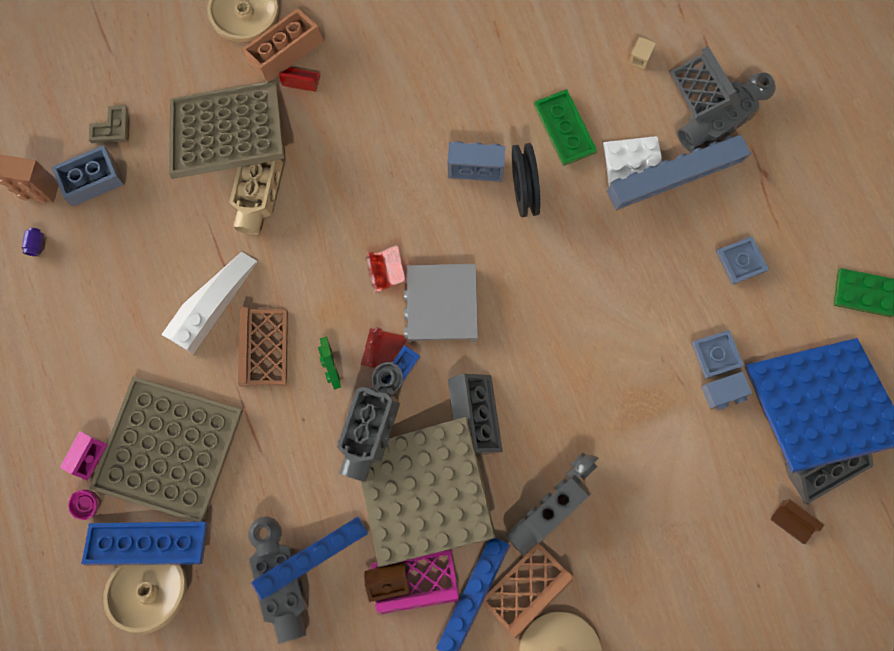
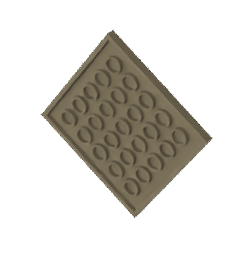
[169,80,284,179]
[89,377,243,522]
[361,417,496,567]

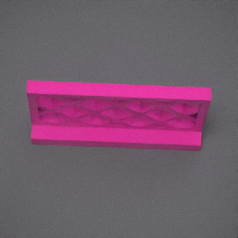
[371,550,459,615]

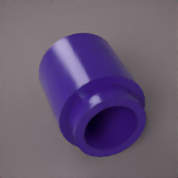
[22,228,44,257]

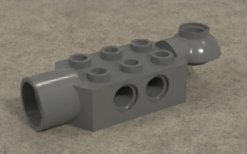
[677,73,776,151]
[337,362,403,482]
[505,453,599,556]
[248,516,309,644]

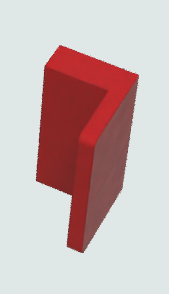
[278,68,320,92]

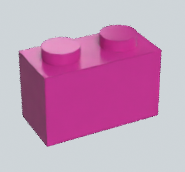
[60,432,107,481]

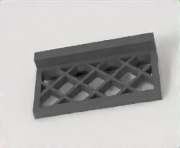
[670,46,740,121]

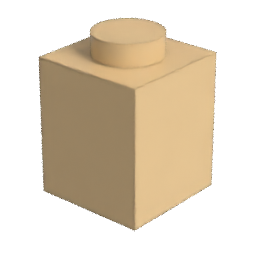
[628,37,656,70]

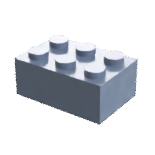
[447,141,506,182]
[52,145,124,207]

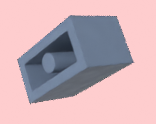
[701,372,752,410]

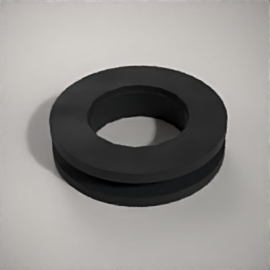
[512,143,541,218]

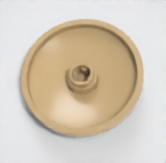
[207,0,279,42]
[103,565,187,635]
[519,611,602,651]

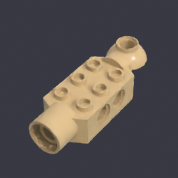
[229,136,283,235]

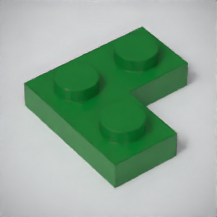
[318,336,341,390]

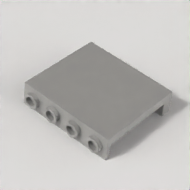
[404,264,478,344]

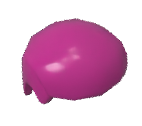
[68,489,100,520]

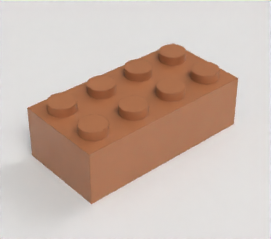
[241,8,324,83]

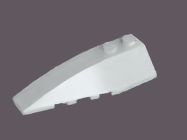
[162,252,257,355]

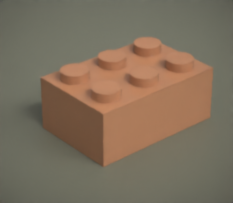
[0,154,59,203]

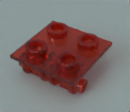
[366,245,406,293]
[361,327,407,368]

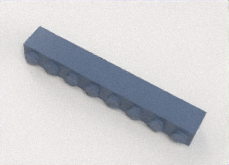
[607,135,751,210]

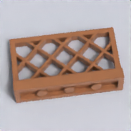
[238,307,287,387]
[483,543,574,639]

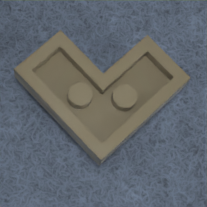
[89,105,128,144]

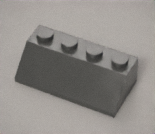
[448,374,503,456]
[785,454,873,504]

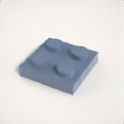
[716,236,769,285]
[692,330,744,379]

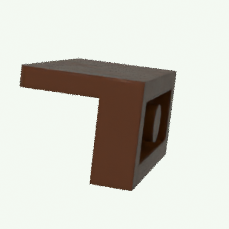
[771,499,824,544]
[364,562,410,602]

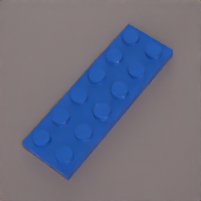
[81,522,208,565]

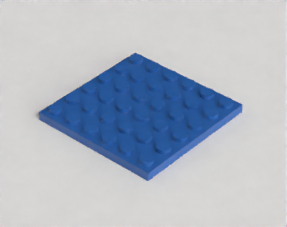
[745,338,894,473]

